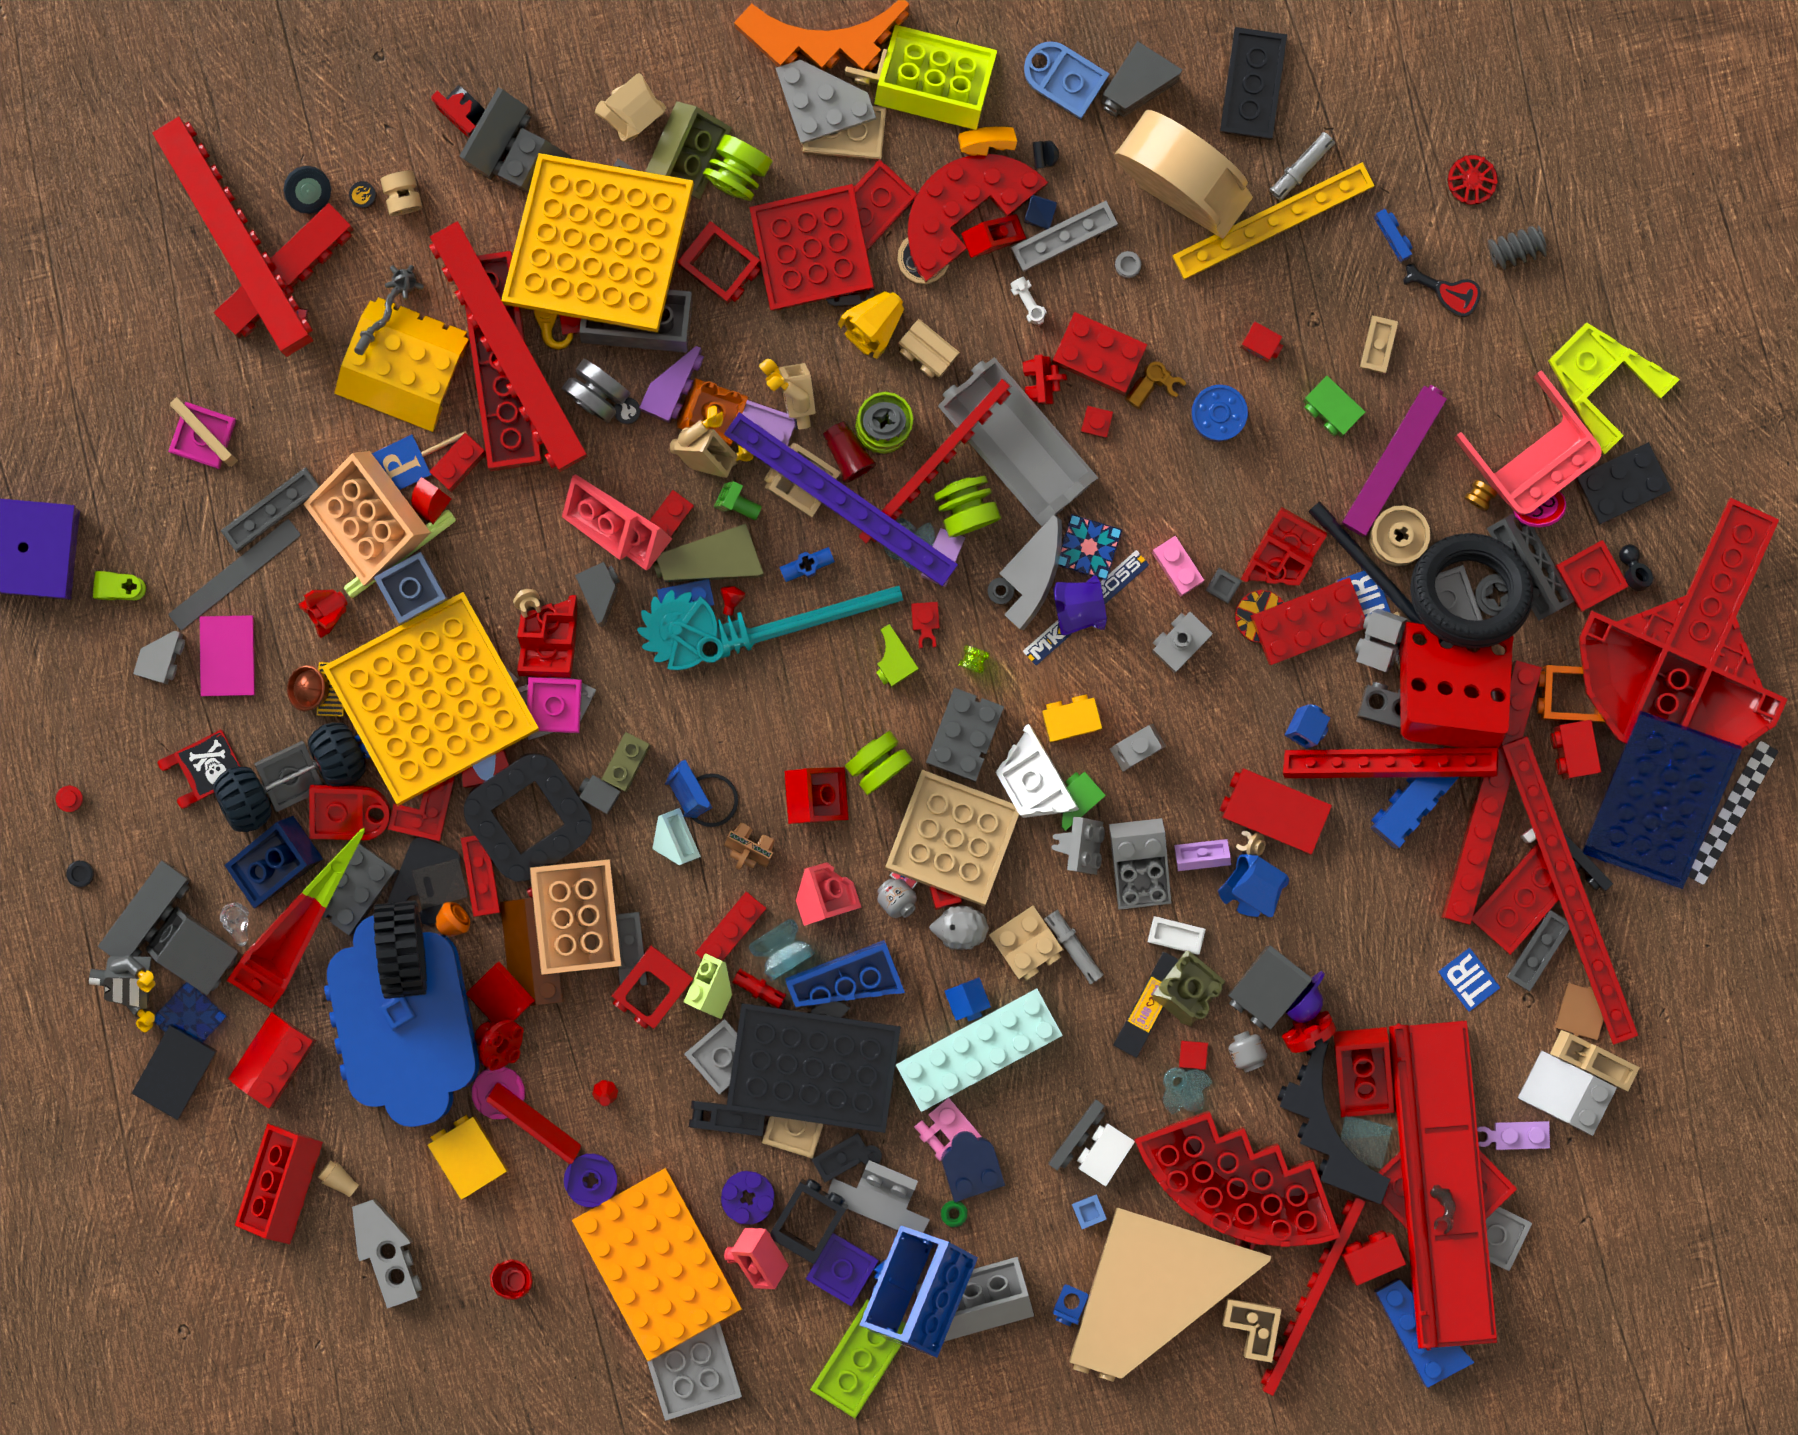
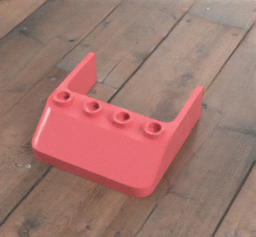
[1454,370,1602,515]

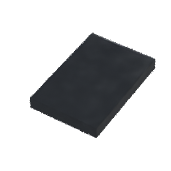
[132,1024,217,1120]

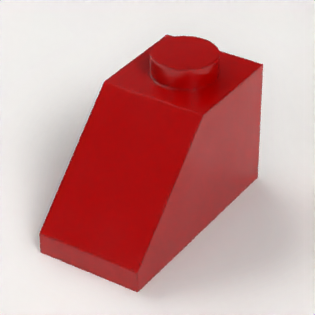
[961,214,1026,258]

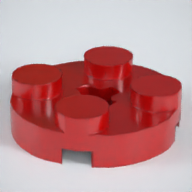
[1282,1011,1337,1053]

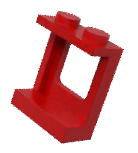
[611,945,694,1029]

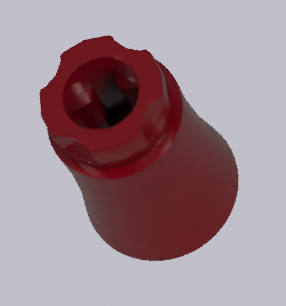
[823,421,876,483]

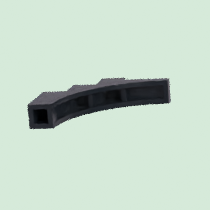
[1277,1038,1391,1205]

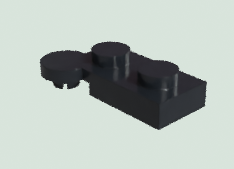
[812,1133,882,1183]

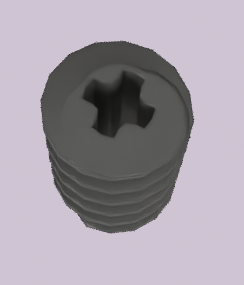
[1487,225,1547,270]

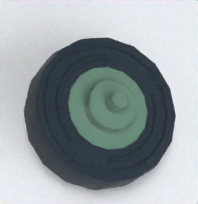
[283,166,332,214]

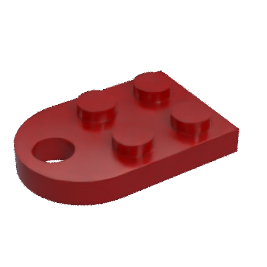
[309,785,390,840]

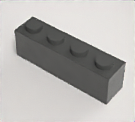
[97,860,191,957]

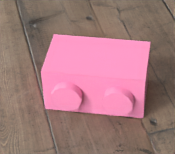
[1152,536,1204,597]

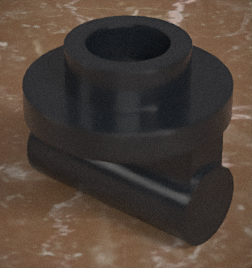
[1032,140,1059,169]

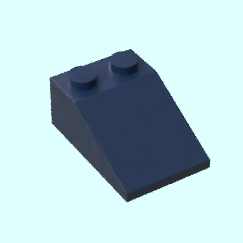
[224,816,323,909]

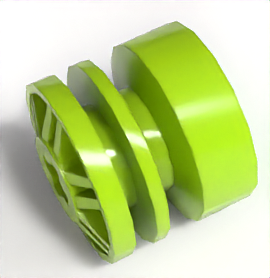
[703,134,773,201]
[855,392,913,454]
[933,476,1001,538]

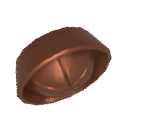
[287,665,329,712]

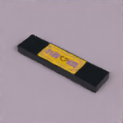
[1113,951,1179,1058]

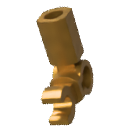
[1125,361,1186,409]

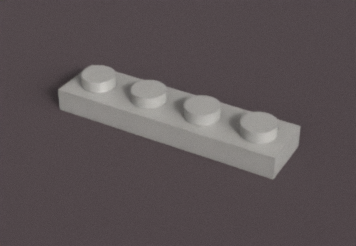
[1011,201,1118,272]

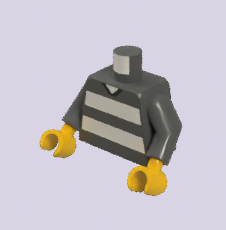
[89,955,156,1032]

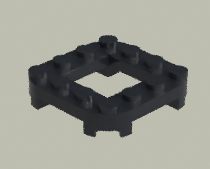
[464,753,592,882]

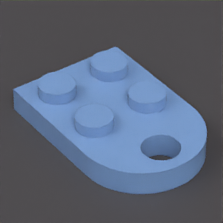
[1024,42,1110,120]

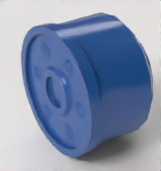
[1192,385,1248,442]

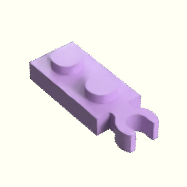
[1477,1121,1550,1150]

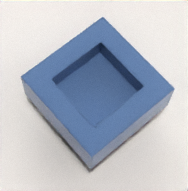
[1072,1194,1106,1229]

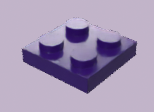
[806,1233,879,1306]

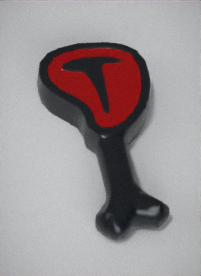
[1403,263,1481,318]

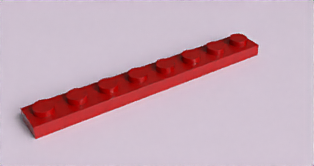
[858,379,1012,543]
[1283,748,1499,779]
[1260,1196,1366,1396]

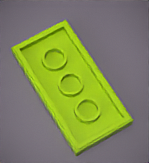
[810,1298,906,1418]

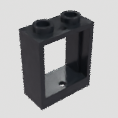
[770,1178,848,1264]

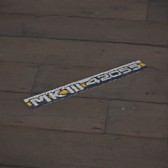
[1023,550,1149,665]

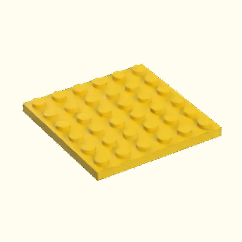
[501,153,694,332]
[322,592,539,806]

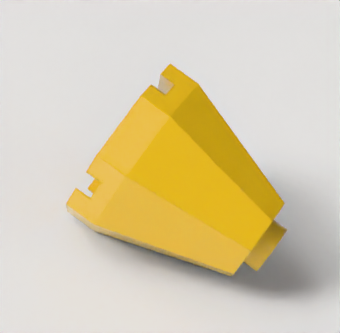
[838,291,904,359]

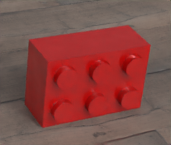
[1052,312,1147,396]

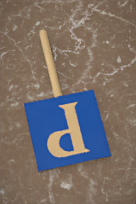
[372,431,468,490]

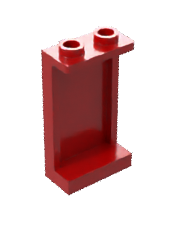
[1219,768,1332,855]

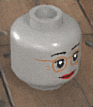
[877,878,917,918]
[1228,1031,1268,1072]

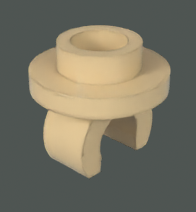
[513,589,541,618]
[1236,831,1266,856]

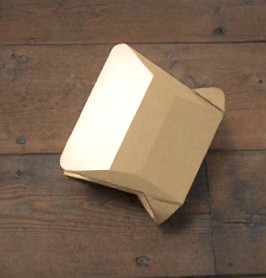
[595,73,666,142]

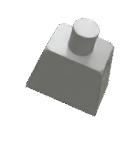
[1110,724,1166,772]

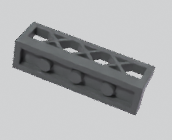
[1487,513,1574,621]

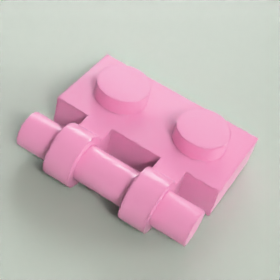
[914,1097,982,1161]

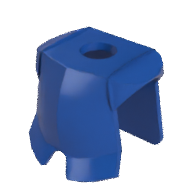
[1218,854,1289,917]

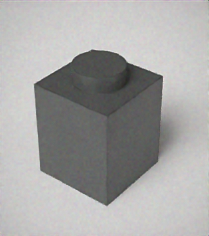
[578,775,622,814]

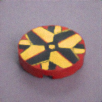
[1235,590,1284,643]

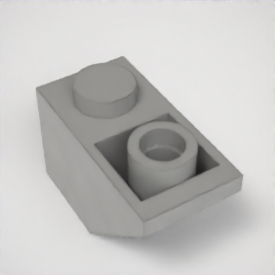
[133,631,185,685]

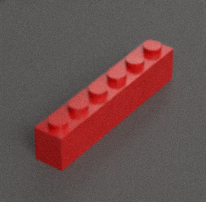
[213,203,354,338]

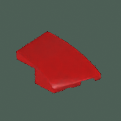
[1241,507,1327,586]
[517,595,578,678]

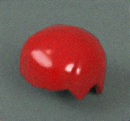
[490,1259,533,1300]

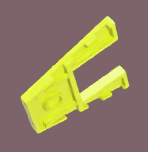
[1548,323,1680,455]

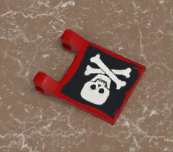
[158,729,241,809]

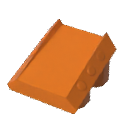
[677,378,748,446]

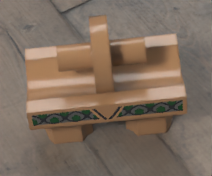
[724,823,775,870]

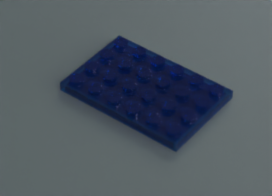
[1582,710,1742,889]

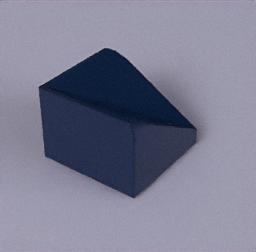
[1024,195,1057,230]

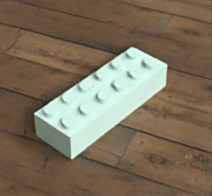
[896,988,1063,1112]

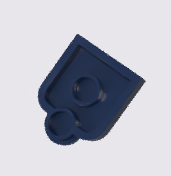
[941,1131,1005,1202]

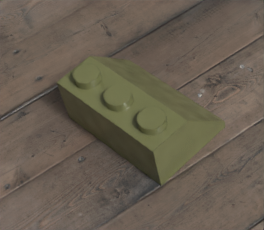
[645,101,732,199]

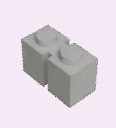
[1355,609,1408,672]

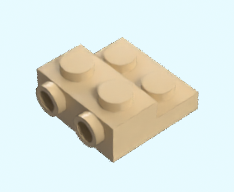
[764,443,841,517]
[989,906,1063,980]

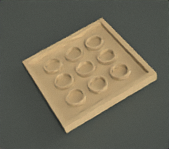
[885,770,1019,907]

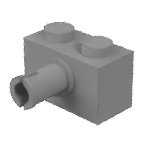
[1152,612,1213,673]

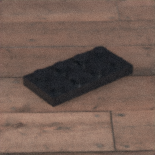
[1220,27,1287,140]

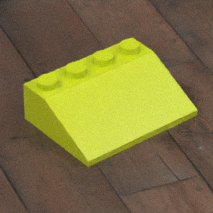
[874,25,997,130]

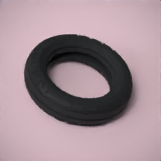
[1410,533,1533,648]

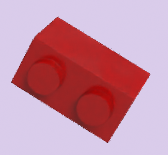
[429,433,486,493]

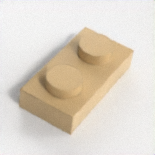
[1359,315,1398,374]

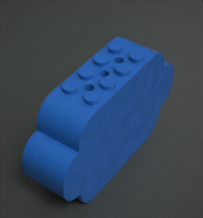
[324,915,480,1127]

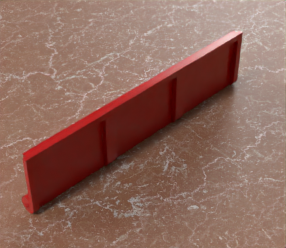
[1389,1021,1497,1351]

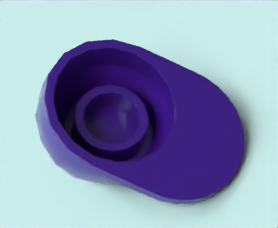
[1285,971,1325,1024]

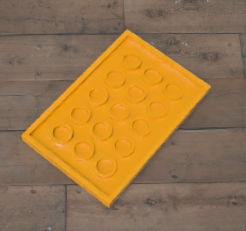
[572,1168,743,1362]

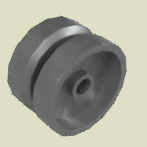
[562,358,631,423]

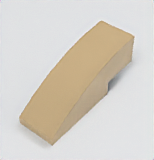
[1550,1030,1640,1091]

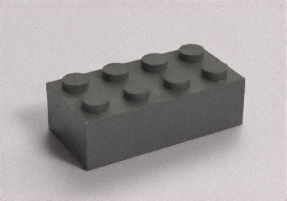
[579,290,693,352]

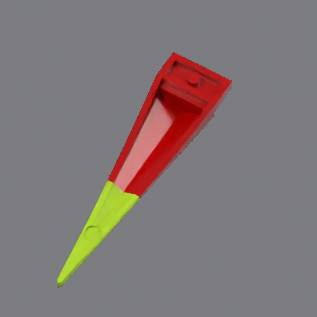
[227,828,365,1009]

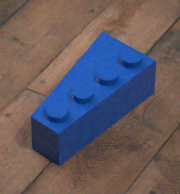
[1370,747,1459,849]
[785,940,905,1007]
[1374,1278,1475,1388]

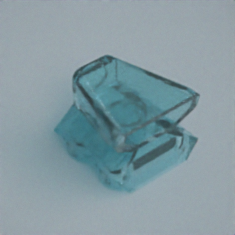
[749,919,815,982]

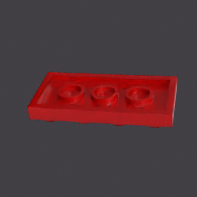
[1251,577,1366,665]
[1472,842,1581,955]

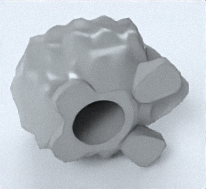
[929,905,989,950]

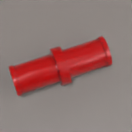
[732,968,786,1008]

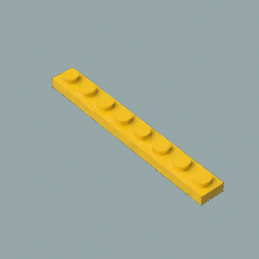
[1172,162,1374,280]

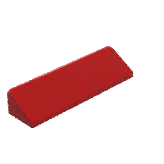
[485,1082,581,1164]

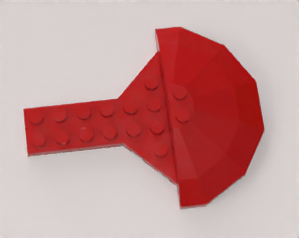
[1579,498,1788,765]

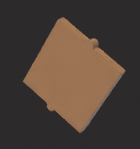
[1555,983,1604,1040]

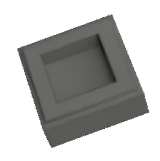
[1205,568,1242,604]

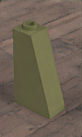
[653,524,764,582]

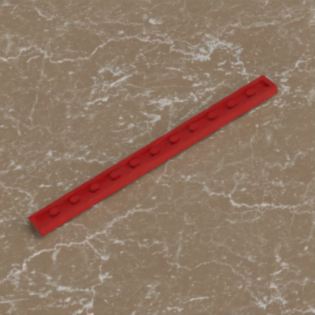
[1502,736,1638,1045]

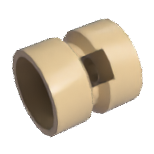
[380,170,423,216]

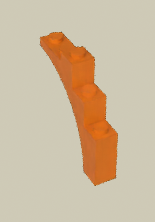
[734,0,910,71]

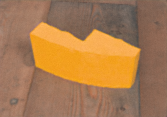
[958,127,1017,156]

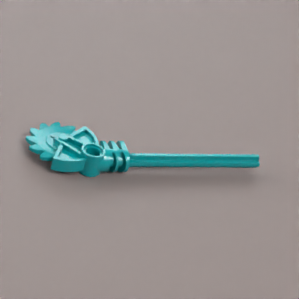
[637,585,903,670]

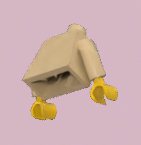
[759,359,816,429]
[670,406,754,478]

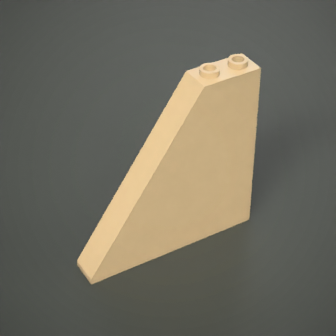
[1069,1208,1271,1382]

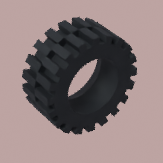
[374,900,427,999]

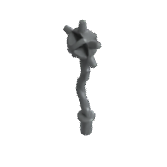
[354,265,424,355]

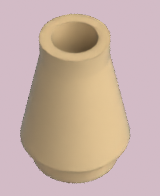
[318,1160,359,1197]

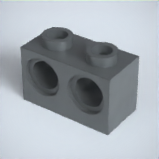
[1357,682,1401,729]

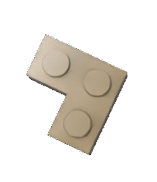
[1222,1298,1282,1363]

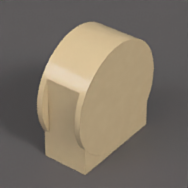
[1114,110,1253,239]

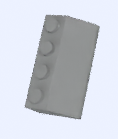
[915,1257,1034,1341]

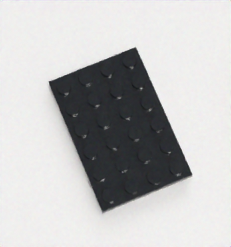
[726,1003,901,1133]

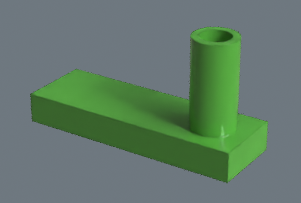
[714,481,762,520]

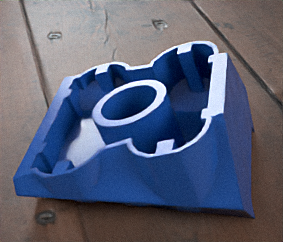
[665,760,712,818]

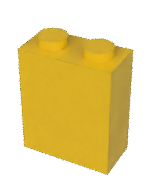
[428,1115,509,1200]

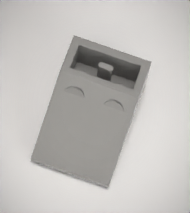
[1109,818,1171,910]

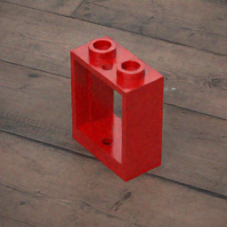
[677,221,761,305]

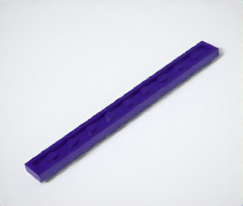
[724,412,958,587]

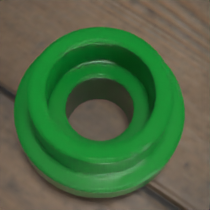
[941,1200,967,1227]

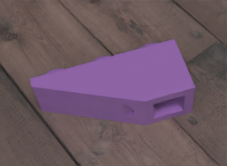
[639,346,704,423]

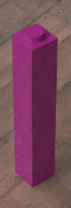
[1341,385,1447,538]

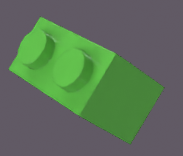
[1303,376,1365,438]

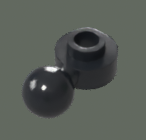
[1619,544,1653,591]

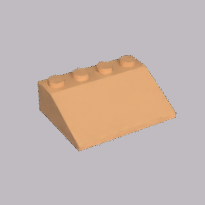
[304,451,431,586]
[530,859,621,975]

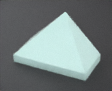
[653,808,701,865]

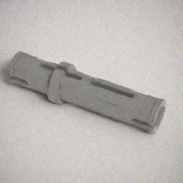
[1269,132,1335,201]
[1044,909,1104,984]

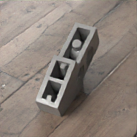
[352,1199,422,1308]

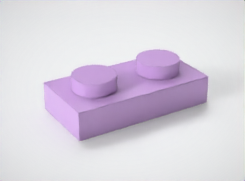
[1174,839,1231,871]

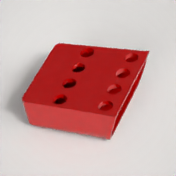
[1399,622,1514,748]

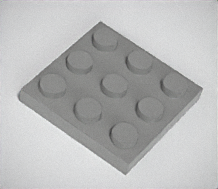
[646,1322,742,1421]

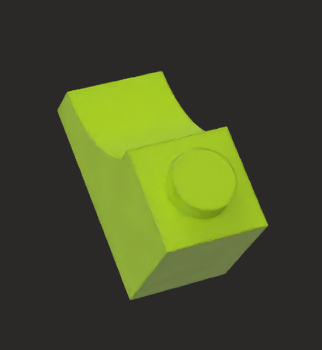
[876,624,918,687]

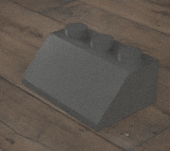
[459,87,531,180]

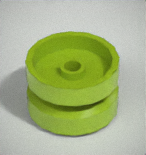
[845,731,913,796]

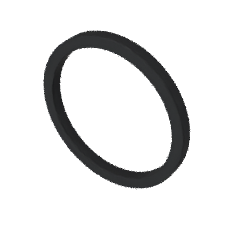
[691,773,738,827]

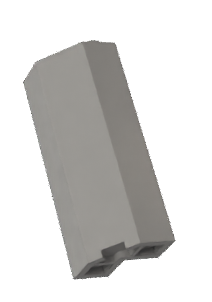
[938,357,1098,527]

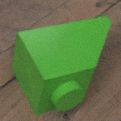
[1061,772,1106,831]

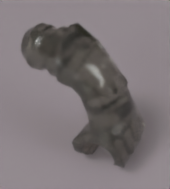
[1430,1185,1456,1235]

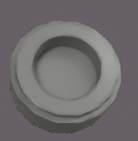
[1115,251,1141,279]

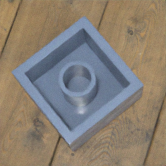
[374,552,448,625]

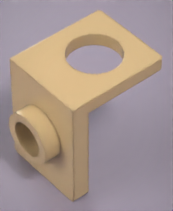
[845,49,887,86]

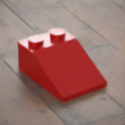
[1333,1027,1394,1118]

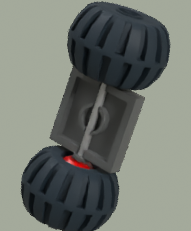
[213,722,366,832]

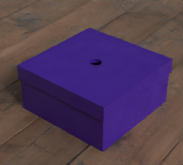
[0,499,80,600]

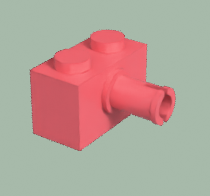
[724,1228,789,1289]

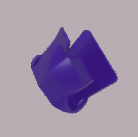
[1053,575,1108,636]

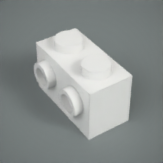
[1077,1123,1135,1186]

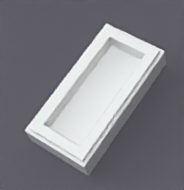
[1147,916,1206,955]

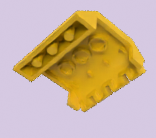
[334,297,469,432]

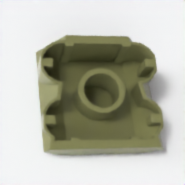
[1152,950,1225,1026]

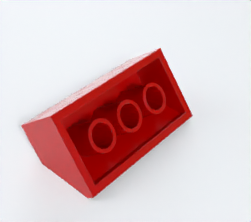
[235,1123,323,1244]

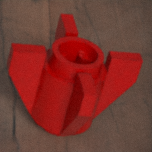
[298,589,348,638]

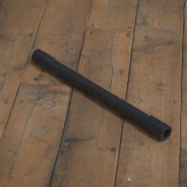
[1308,501,1443,644]

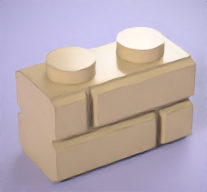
[898,319,960,379]

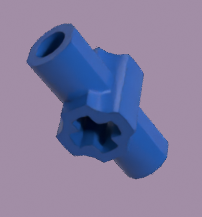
[779,547,835,582]

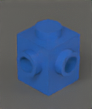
[1284,704,1330,749]
[944,977,991,1022]

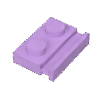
[742,400,795,445]

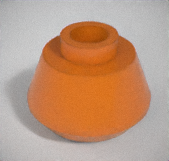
[436,902,470,937]

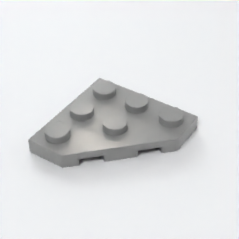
[776,60,876,144]

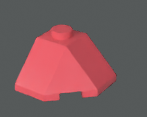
[796,862,862,926]

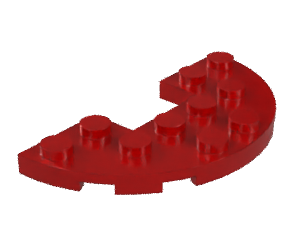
[907,154,1048,283]

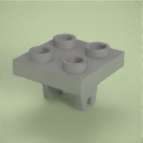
[1052,817,1105,875]

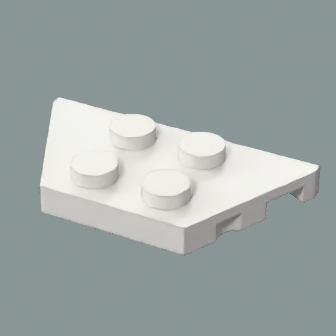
[996,724,1079,818]

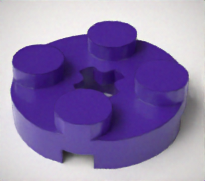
[564,1153,618,1207]
[721,1171,775,1225]

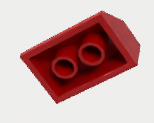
[228,1012,317,1109]

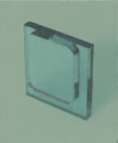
[1340,1117,1392,1169]

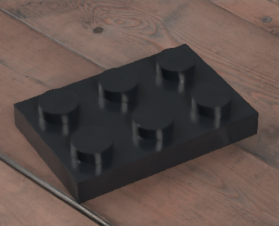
[1576,442,1672,525]

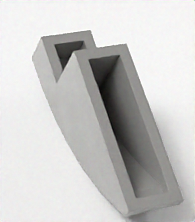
[999,515,1062,630]

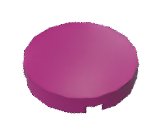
[472,1067,525,1119]

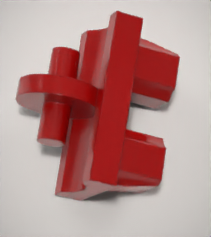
[1023,354,1067,405]

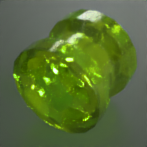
[958,645,990,674]

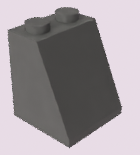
[1101,41,1182,118]
[146,906,238,995]
[1227,945,1312,1030]

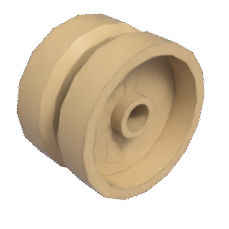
[1369,506,1430,567]

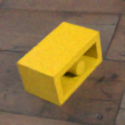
[1042,694,1102,743]

